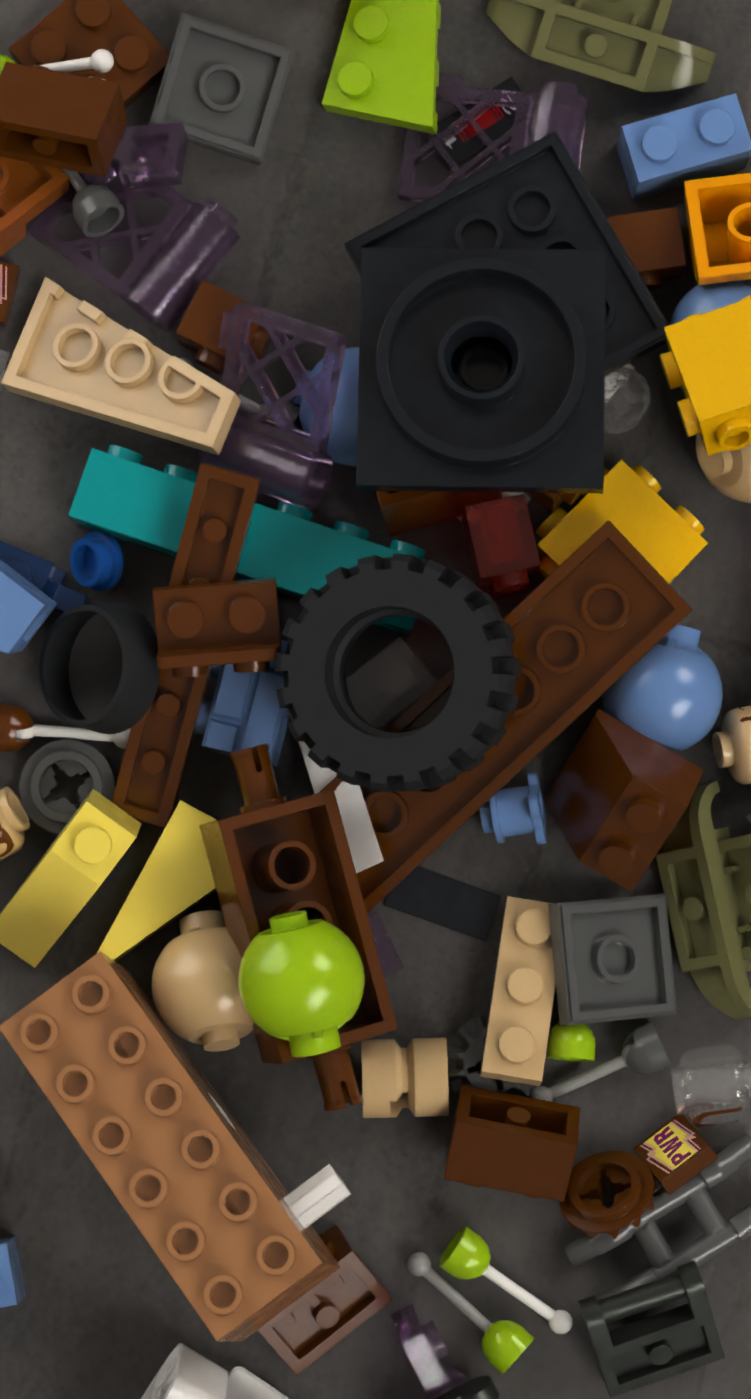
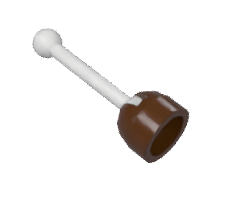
[0,703,131,752]

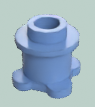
[480,772,547,845]

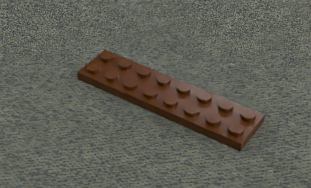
[319,520,693,914]

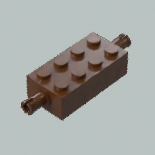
[199,743,398,1111]

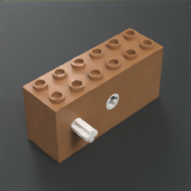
[0,951,351,1342]

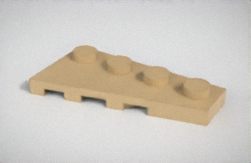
[1,277,241,455]

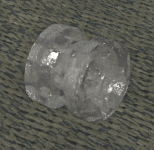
[604,367,650,434]

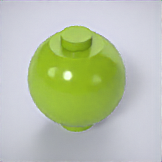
[238,910,365,1057]

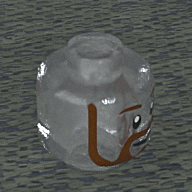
[671,1043,751,1127]

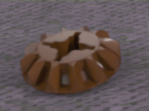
[559,1151,657,1240]

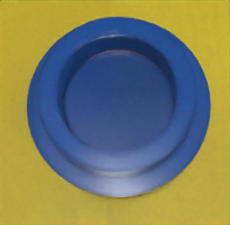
[70,531,124,591]

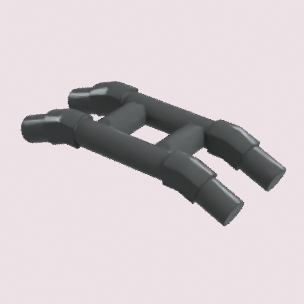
[565,1134,751,1300]

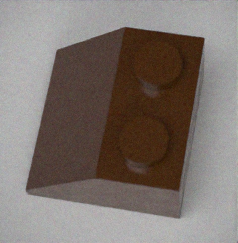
[543,709,704,892]

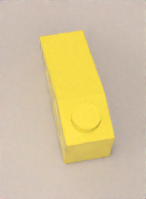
[0,789,142,968]
[97,800,217,962]

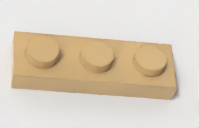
[480,896,556,1086]

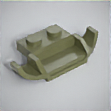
[485,0,716,93]
[656,780,751,1020]

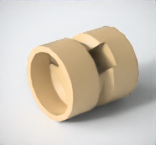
[361,1038,449,1118]

